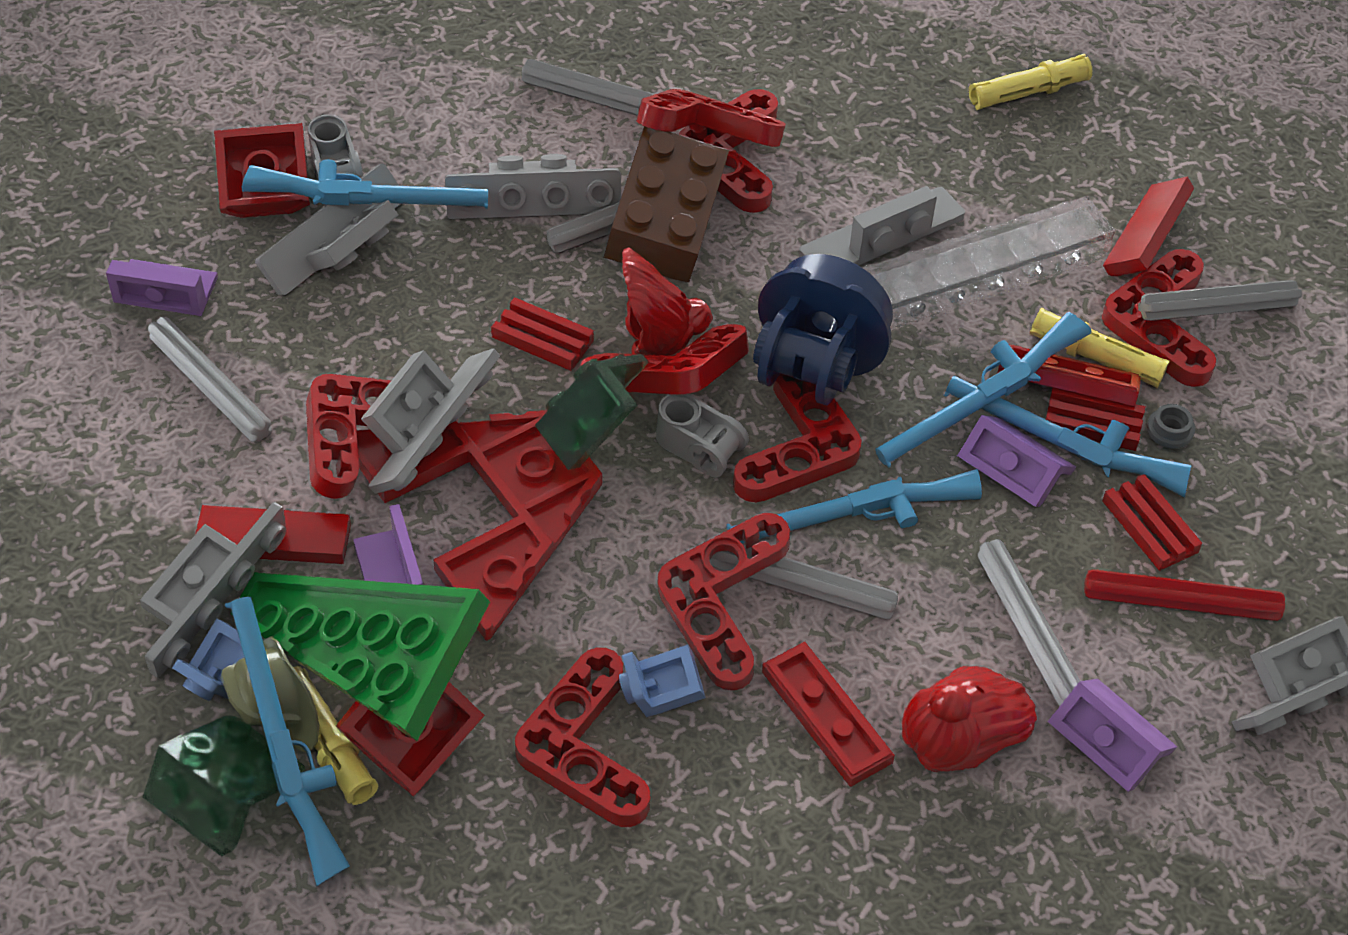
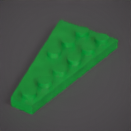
[230,572,490,741]

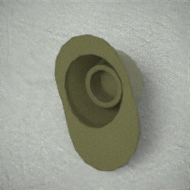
[221,637,319,752]

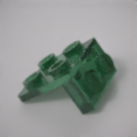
[535,354,648,470]
[143,715,305,857]

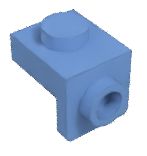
[172,618,244,701]
[619,645,706,717]

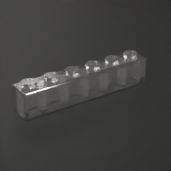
[863,196,1116,331]

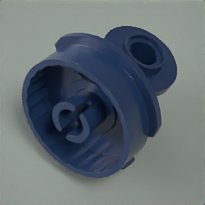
[753,254,893,406]

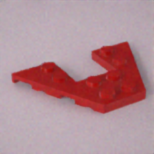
[337,410,602,641]

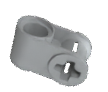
[308,114,363,181]
[656,394,749,478]

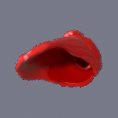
[622,247,713,356]
[902,666,1037,772]

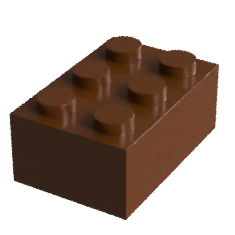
[603,126,729,282]

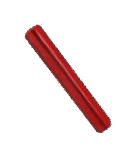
[1084,569,1285,621]

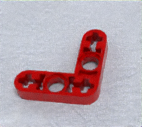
[636,89,786,147]
[679,89,778,213]
[1102,249,1216,387]
[581,324,749,395]
[733,373,862,503]
[306,374,392,499]
[657,513,790,690]
[515,647,650,827]

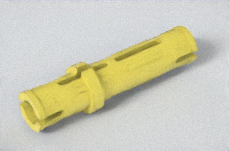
[969,54,1092,110]
[1030,308,1170,388]
[293,666,378,805]

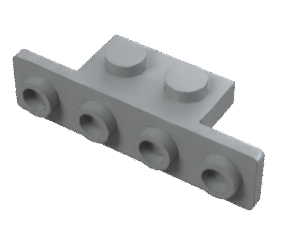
[445,154,621,219]
[255,164,400,296]
[799,186,965,265]
[361,348,500,494]
[140,502,286,678]
[1231,616,1348,735]

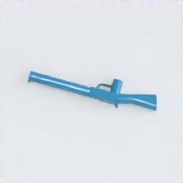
[242,159,488,209]
[875,312,1092,468]
[944,376,1191,498]
[726,469,982,544]
[225,597,350,886]

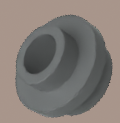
[1147,404,1195,449]

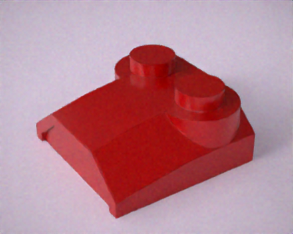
[214,123,310,218]
[336,682,485,797]

